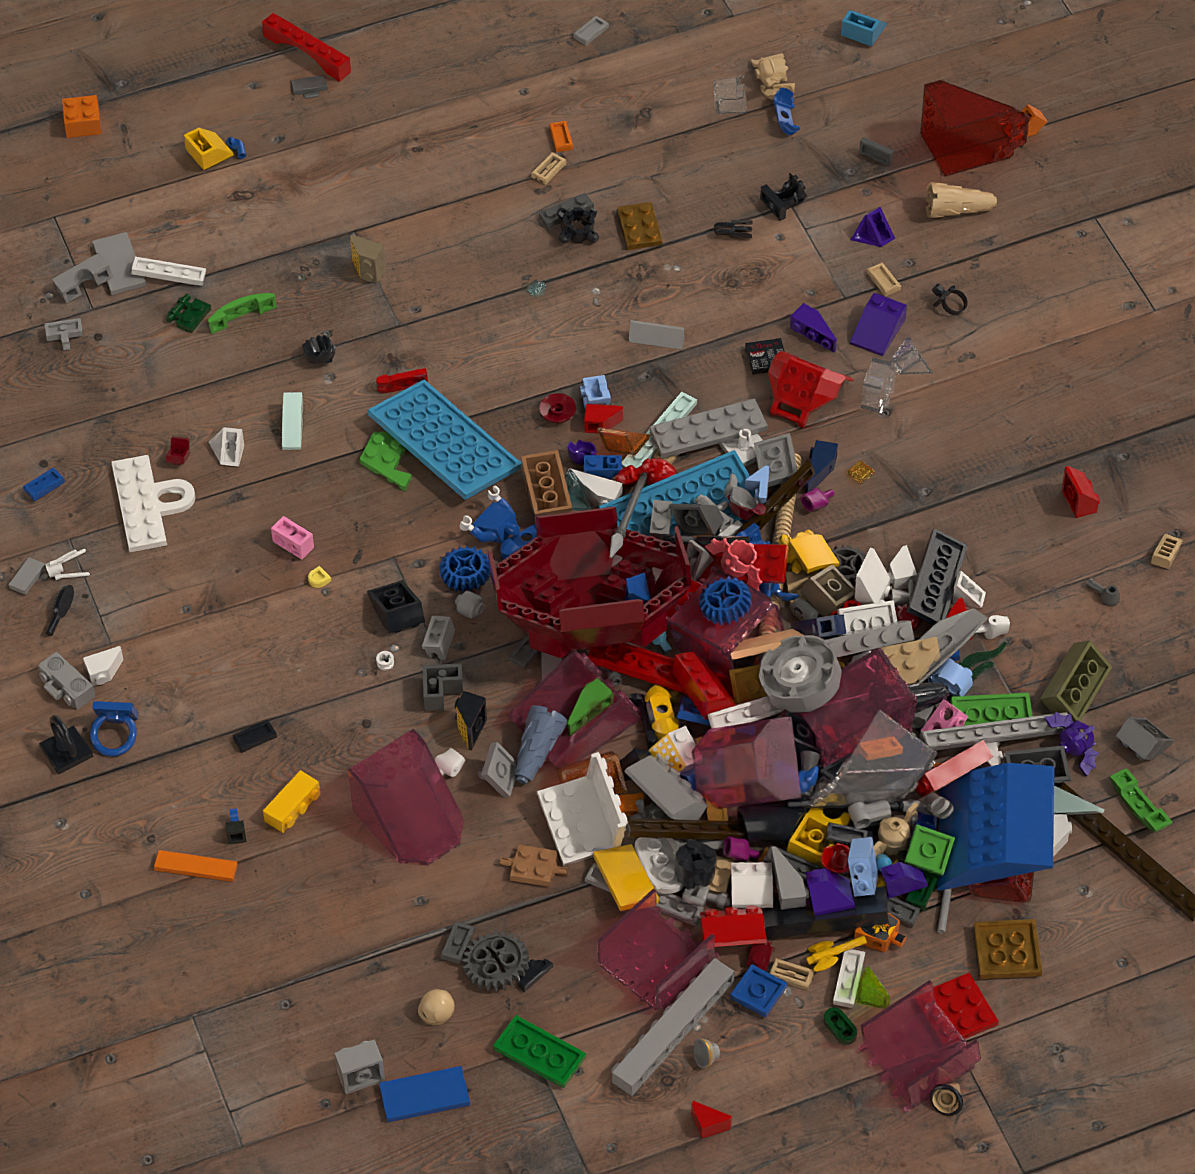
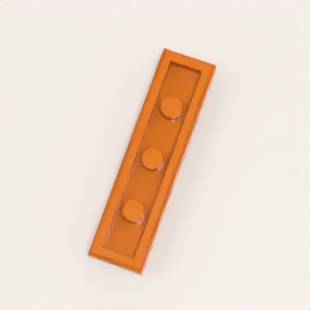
[154,850,238,882]

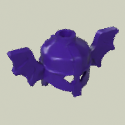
[1044,712,1099,776]

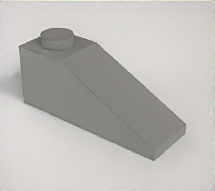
[771,846,809,910]

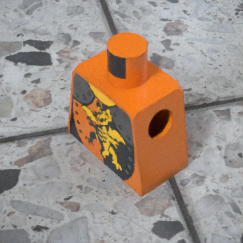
[854,913,907,952]

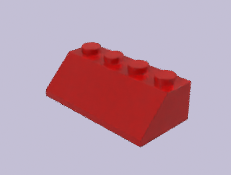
[673,652,737,720]

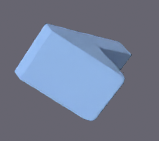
[745,466,769,504]

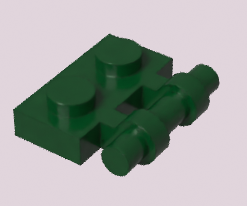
[165,293,211,333]

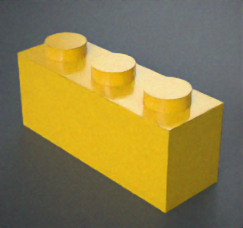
[263,770,320,833]

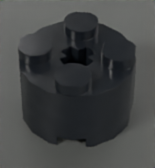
[675,840,716,888]

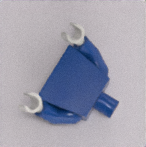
[460,486,520,543]

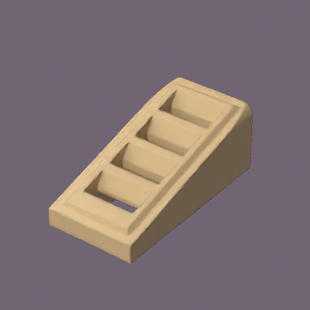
[1151,534,1183,570]

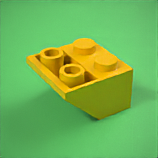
[184,128,234,170]

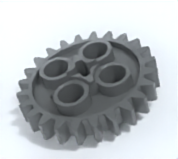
[462,930,530,991]

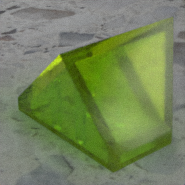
[857,966,890,1009]

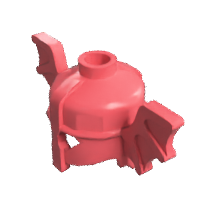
[705,538,762,593]

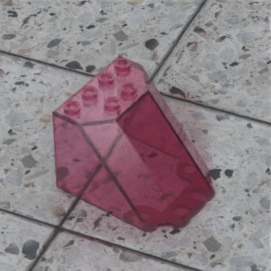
[691,717,802,809]
[348,729,464,866]

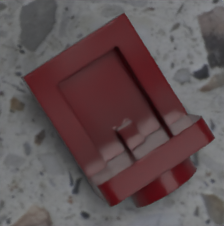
[166,436,190,465]
[747,941,775,971]

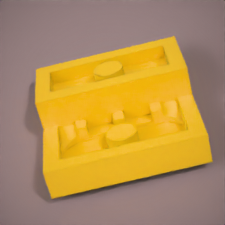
[789,534,840,573]

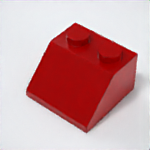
[1062,466,1100,518]

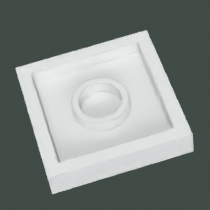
[719,429,762,466]

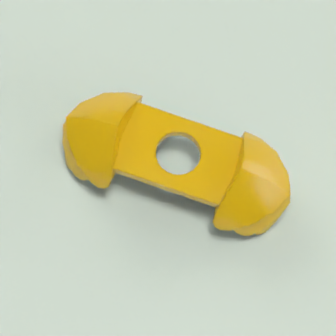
[645,685,679,741]

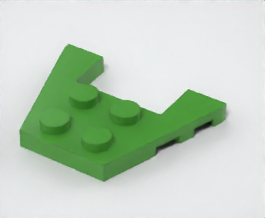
[360,432,412,491]

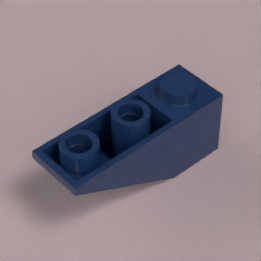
[803,440,838,493]
[791,614,847,638]

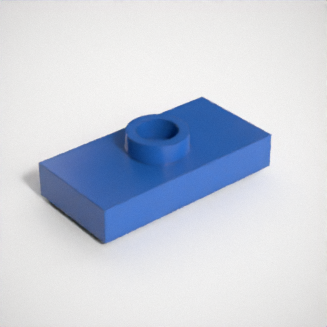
[23,467,65,502]

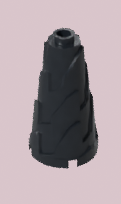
[870,682,949,726]

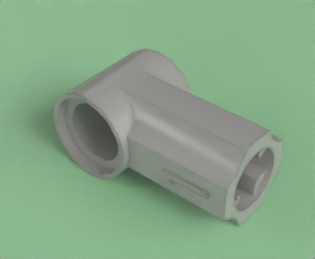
[848,800,891,829]

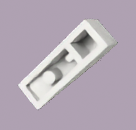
[568,469,623,507]

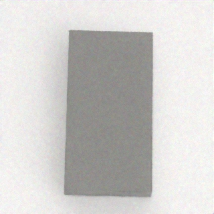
[92,232,146,295]

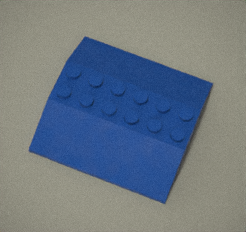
[937,763,1054,891]

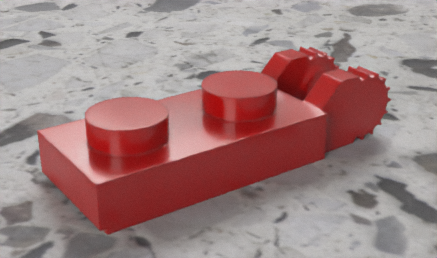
[376,368,428,394]

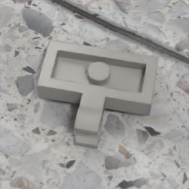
[44,318,83,351]

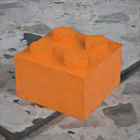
[62,95,102,138]

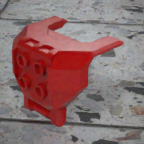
[768,351,854,428]

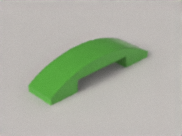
[208,293,277,334]
[1110,768,1172,832]

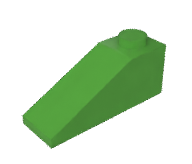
[567,678,614,737]

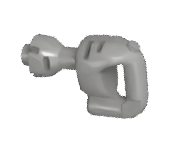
[682,885,732,909]

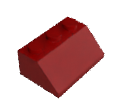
[700,905,767,948]

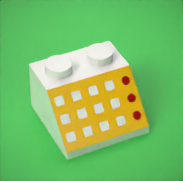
[649,726,704,776]

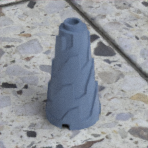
[514,705,567,784]

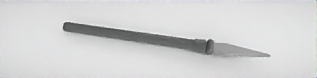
[610,473,648,558]

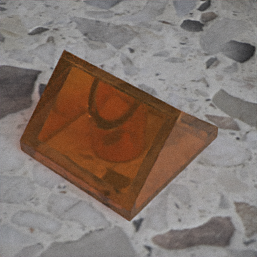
[598,427,650,455]

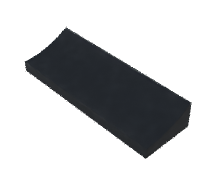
[764,886,890,939]

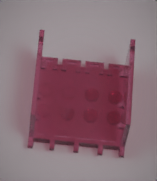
[666,566,784,679]
[597,888,720,1011]
[858,980,981,1112]

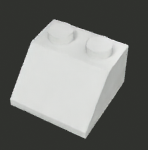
[731,862,773,908]

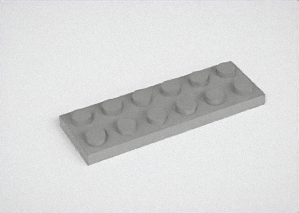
[650,398,768,458]

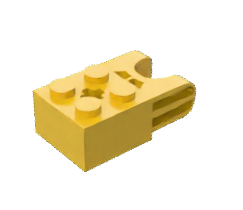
[787,798,852,868]

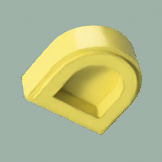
[308,566,331,588]

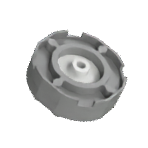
[759,635,842,712]

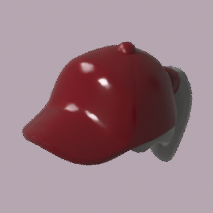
[725,473,766,520]

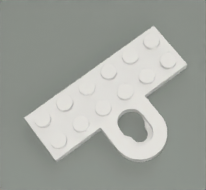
[112,455,195,552]

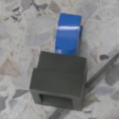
[226,808,247,844]

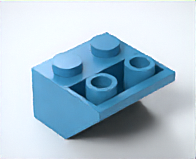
[841,10,887,47]

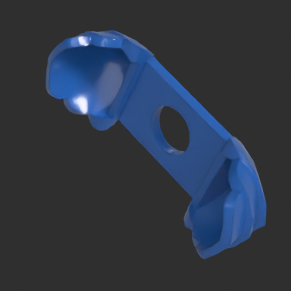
[774,88,800,135]
[500,524,537,560]

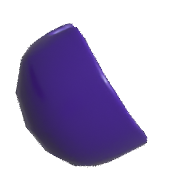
[567,440,597,465]

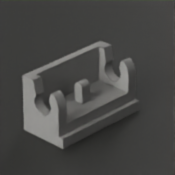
[422,616,455,660]

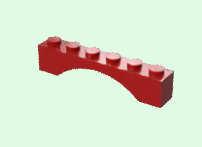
[262,13,351,82]

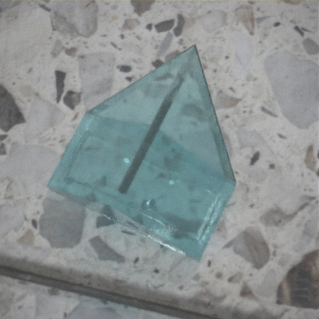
[564,469,591,511]

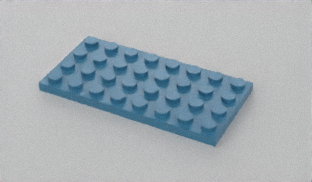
[368,380,522,500]
[599,450,756,536]

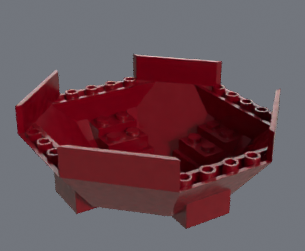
[488,506,692,658]

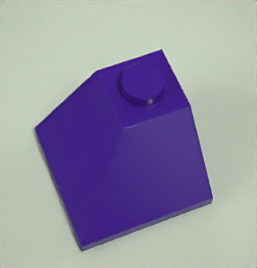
[806,868,855,916]

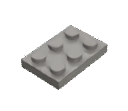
[754,433,798,487]

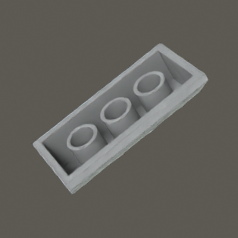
[624,756,708,820]

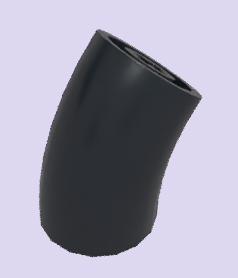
[737,803,806,846]

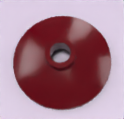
[539,393,576,423]

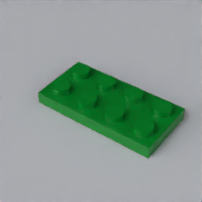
[493,1015,586,1088]

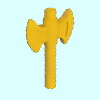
[807,936,867,972]

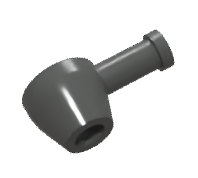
[1086,578,1120,606]

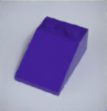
[850,293,907,356]

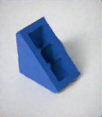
[625,572,651,605]

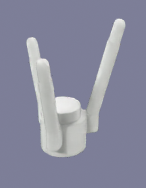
[45,549,90,580]

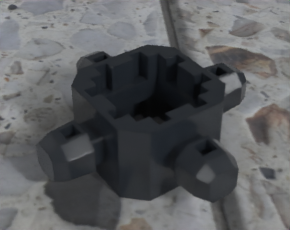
[557,207,599,243]

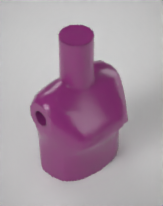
[800,488,835,512]
[723,836,760,862]

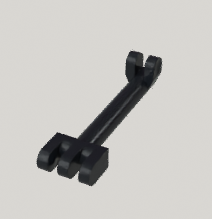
[629,693,656,750]

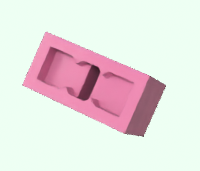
[271,516,314,559]
[921,699,968,731]

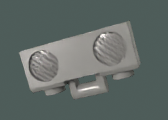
[39,652,96,710]

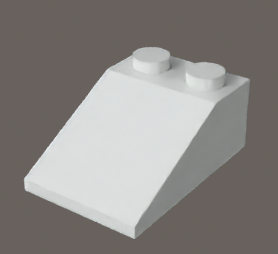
[855,548,892,605]

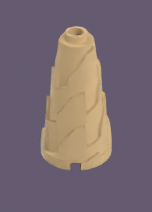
[926,182,997,218]

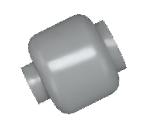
[455,591,485,619]

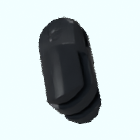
[714,220,753,238]

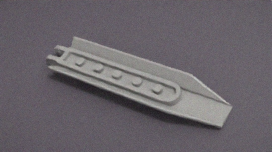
[856,608,988,726]

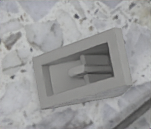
[686,540,714,581]

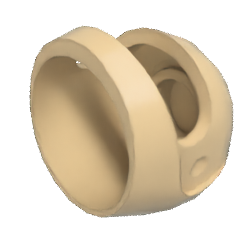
[418,989,455,1025]

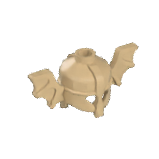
[751,53,788,87]
[874,802,919,857]

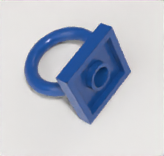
[90,701,138,757]

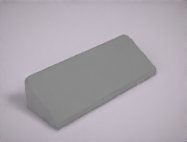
[629,320,685,349]

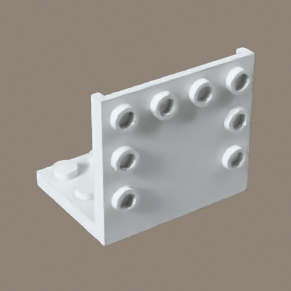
[537,752,628,866]

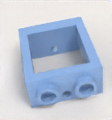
[848,837,878,897]

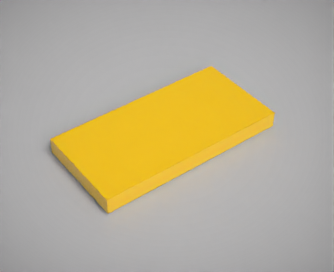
[593,844,659,911]

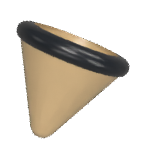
[930,1083,963,1116]

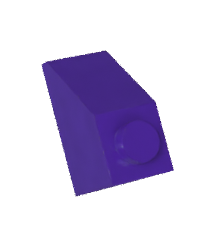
[880,862,928,898]

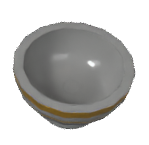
[693,1038,720,1069]

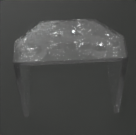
[809,710,937,807]

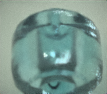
[527,280,546,297]

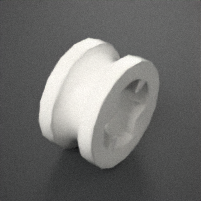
[376,651,394,671]

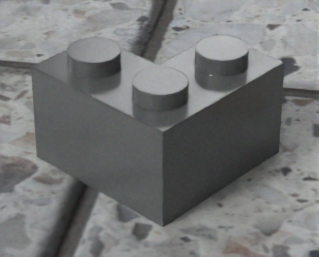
[422,664,463,711]

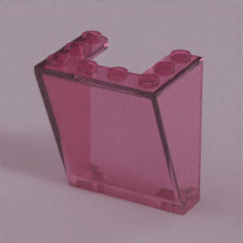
[793,648,917,766]
[507,649,642,773]

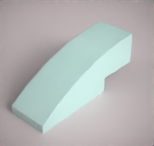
[282,392,303,450]

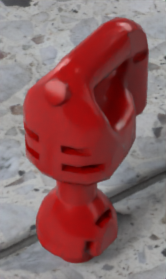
[616,458,657,486]

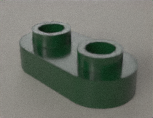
[824,1007,857,1045]

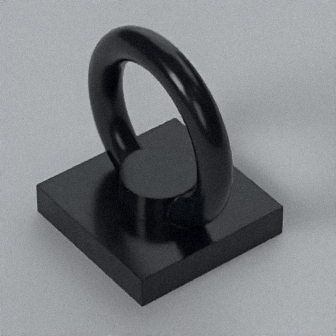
[39,715,93,775]

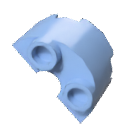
[580,375,611,408]
[927,658,973,697]

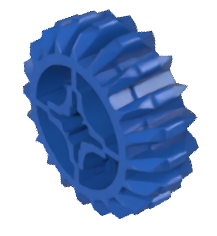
[439,545,490,593]
[699,576,752,625]

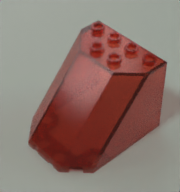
[920,80,1030,177]

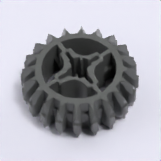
[819,545,866,588]

